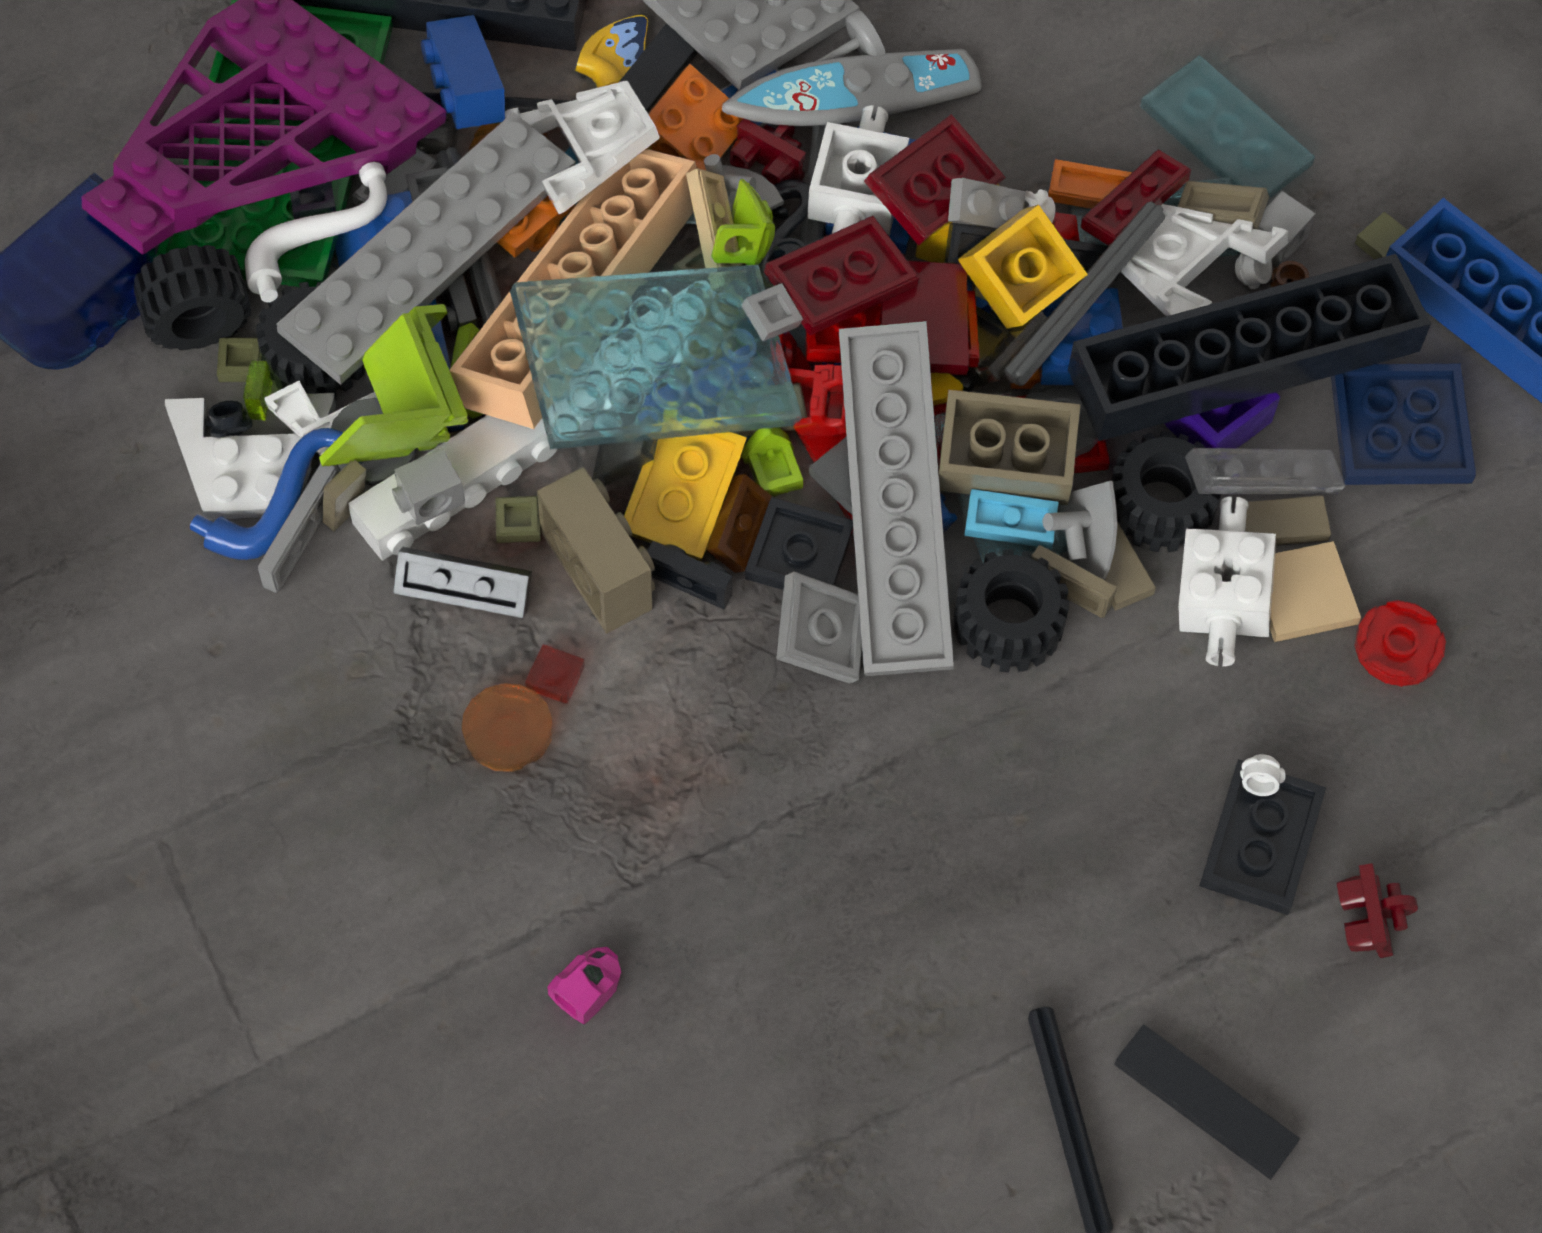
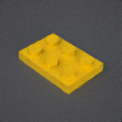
[624,407,747,561]

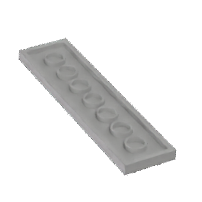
[277,112,576,385]
[839,321,954,676]

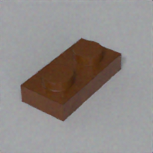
[706,474,773,573]

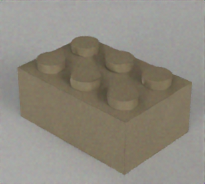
[939,390,1080,505]
[537,467,655,634]

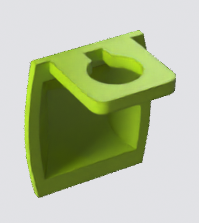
[711,179,775,269]

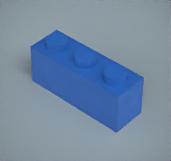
[421,15,505,129]

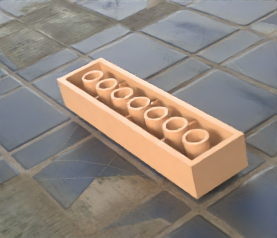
[449,149,697,429]

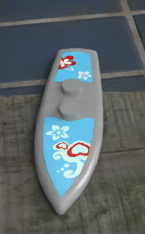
[722,49,982,126]

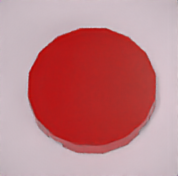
[1354,600,1446,687]

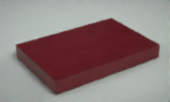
[864,114,1006,245]
[764,216,920,336]
[880,261,969,375]

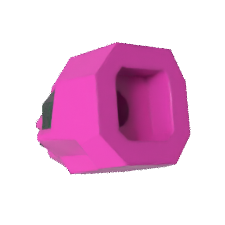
[547,947,621,1024]

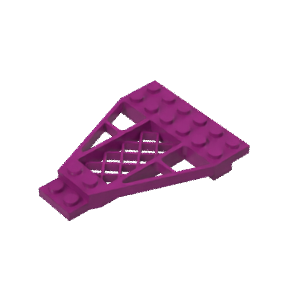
[82,0,446,255]

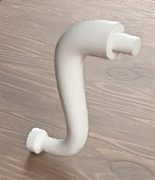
[245,162,387,302]

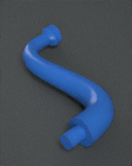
[190,428,364,560]

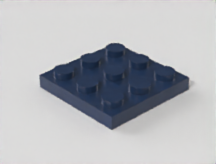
[1331,363,1476,485]

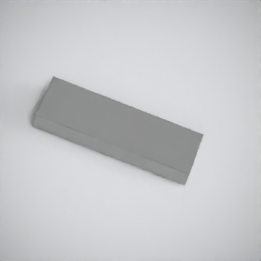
[258,463,337,593]

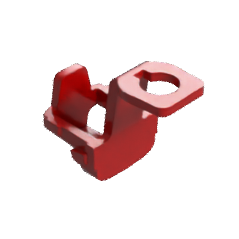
[774,331,846,437]

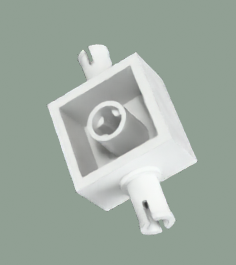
[808,105,909,235]
[1178,496,1276,666]

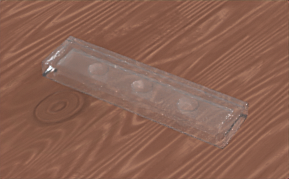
[1185,448,1345,494]

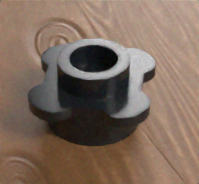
[205,400,253,438]

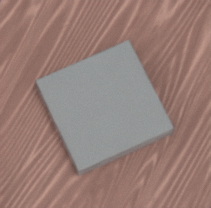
[776,572,862,684]

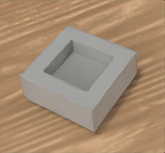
[741,283,803,341]

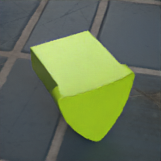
[741,424,803,496]

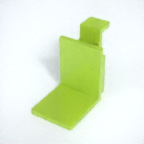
[319,304,469,466]

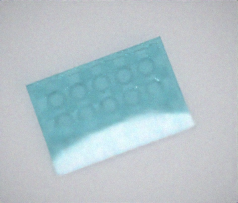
[510,265,802,449]

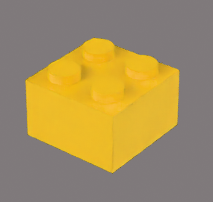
[958,205,1088,329]

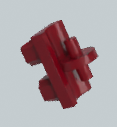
[730,119,806,185]
[1337,863,1418,958]

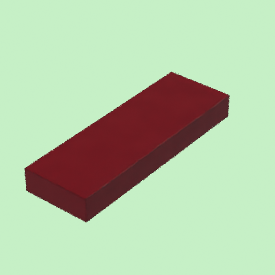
[1081,149,1191,246]

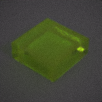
[243,360,273,421]

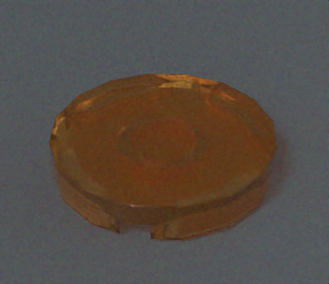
[462,683,553,772]

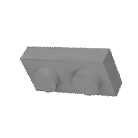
[948,178,1025,229]

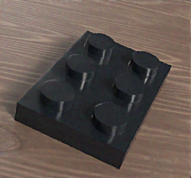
[1199,759,1326,915]

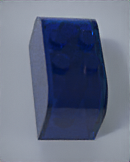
[0,173,157,370]

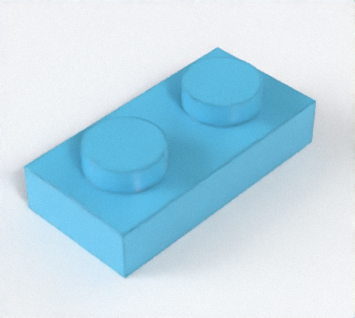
[964,489,1059,549]

